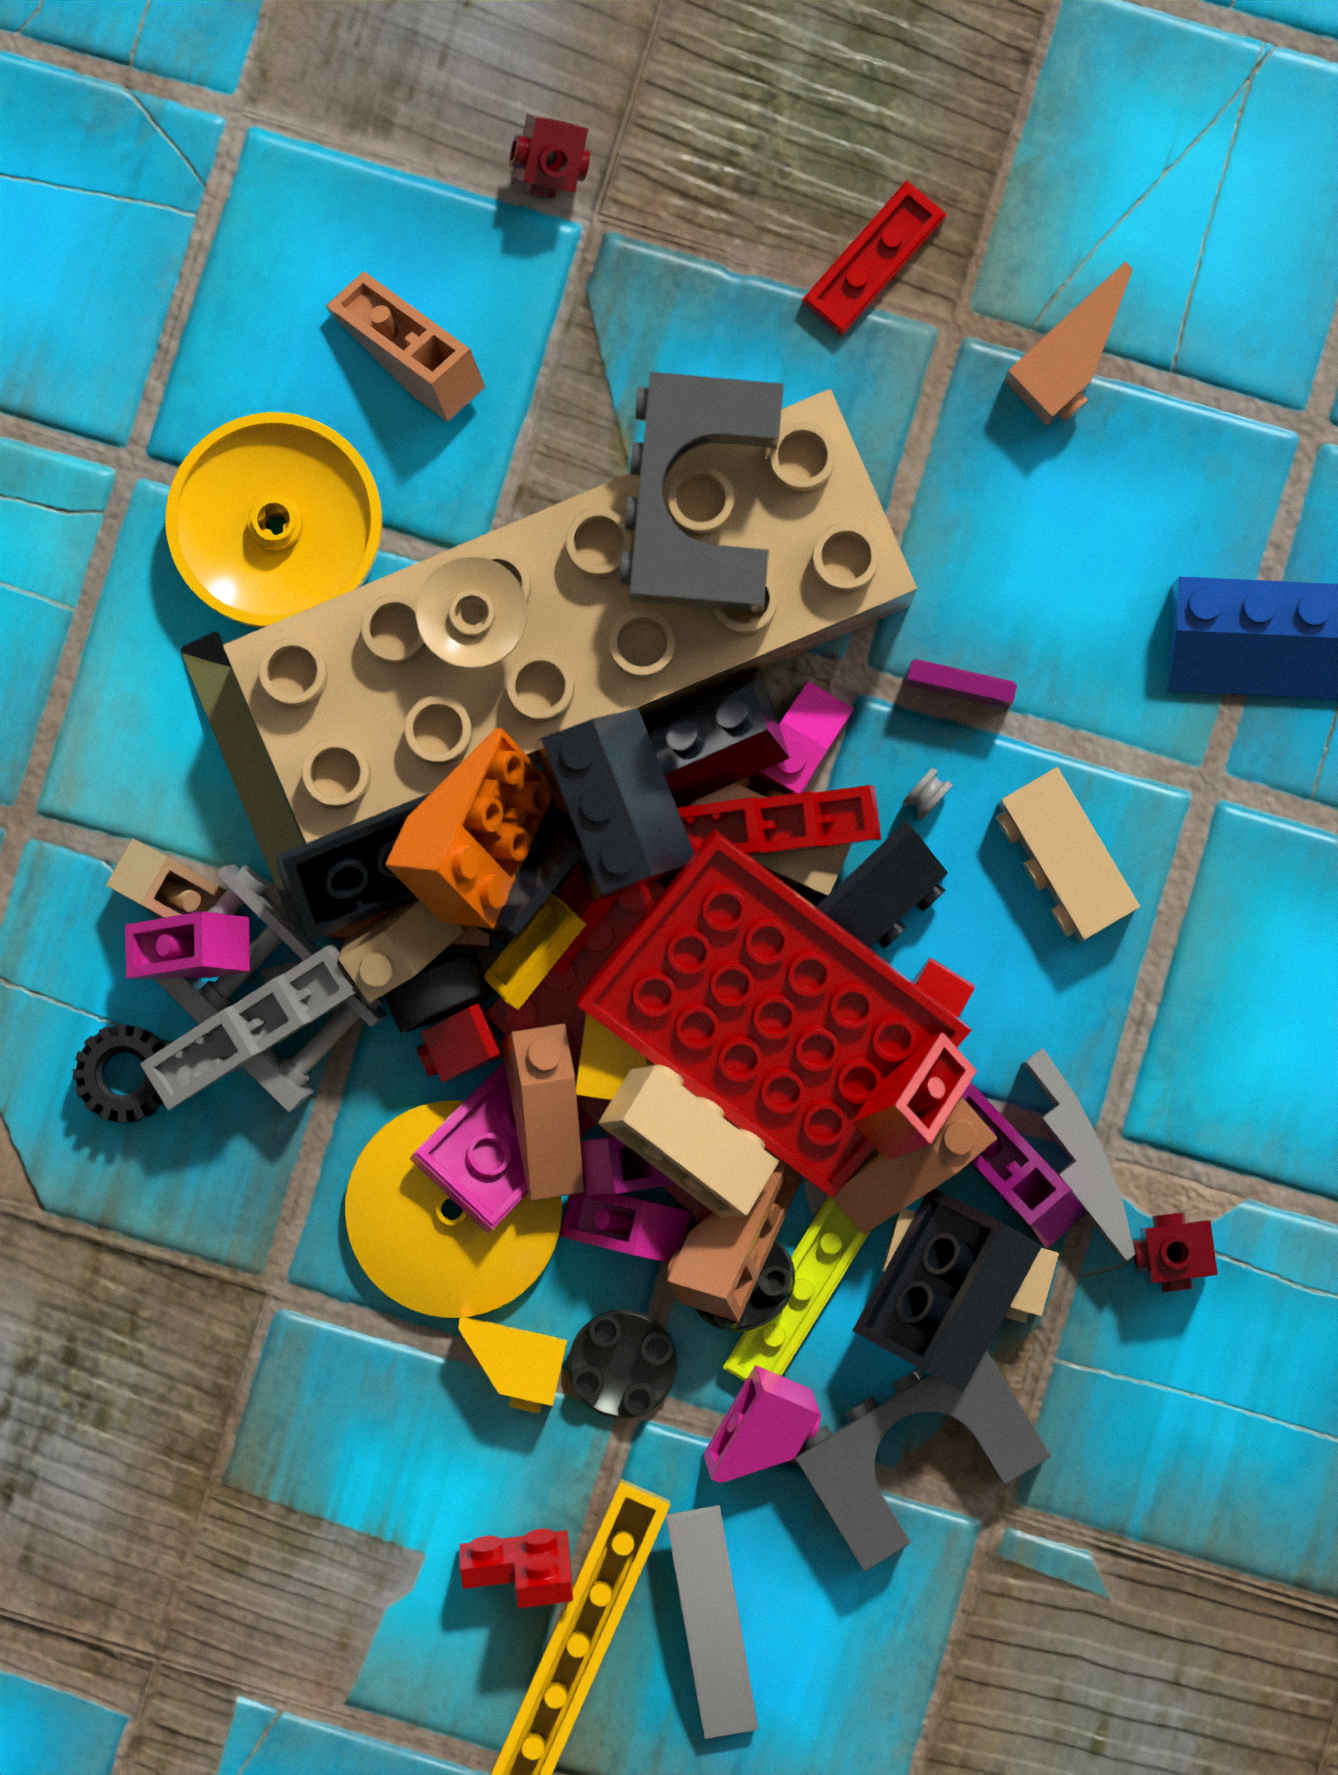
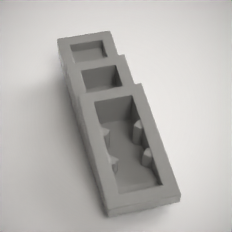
[140,943,360,1110]
[1022,1048,1135,1261]
[666,1505,759,1739]

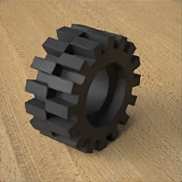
[73,1024,166,1123]

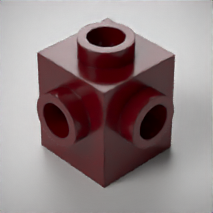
[509,114,590,199]
[1133,1212,1218,1292]

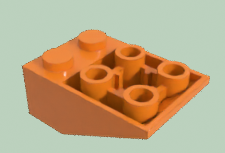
[385,728,553,929]

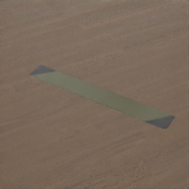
[181,632,305,925]

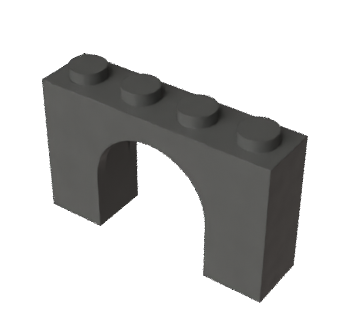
[620,372,784,613]
[795,1350,1051,1572]

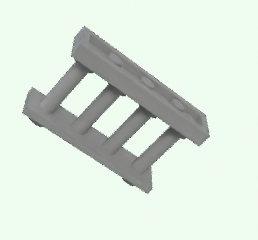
[154,864,388,1112]

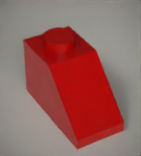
[416,1004,503,1084]
[853,1032,977,1161]

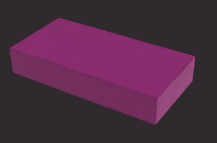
[905,659,1017,709]

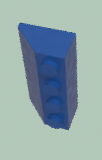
[1167,576,1338,700]

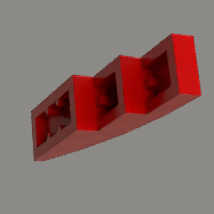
[677,785,881,856]

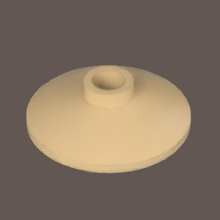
[416,557,528,668]

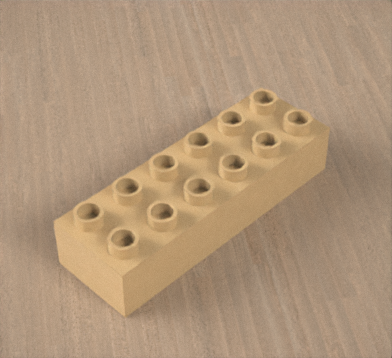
[223,388,917,843]

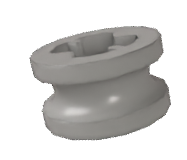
[901,767,953,821]

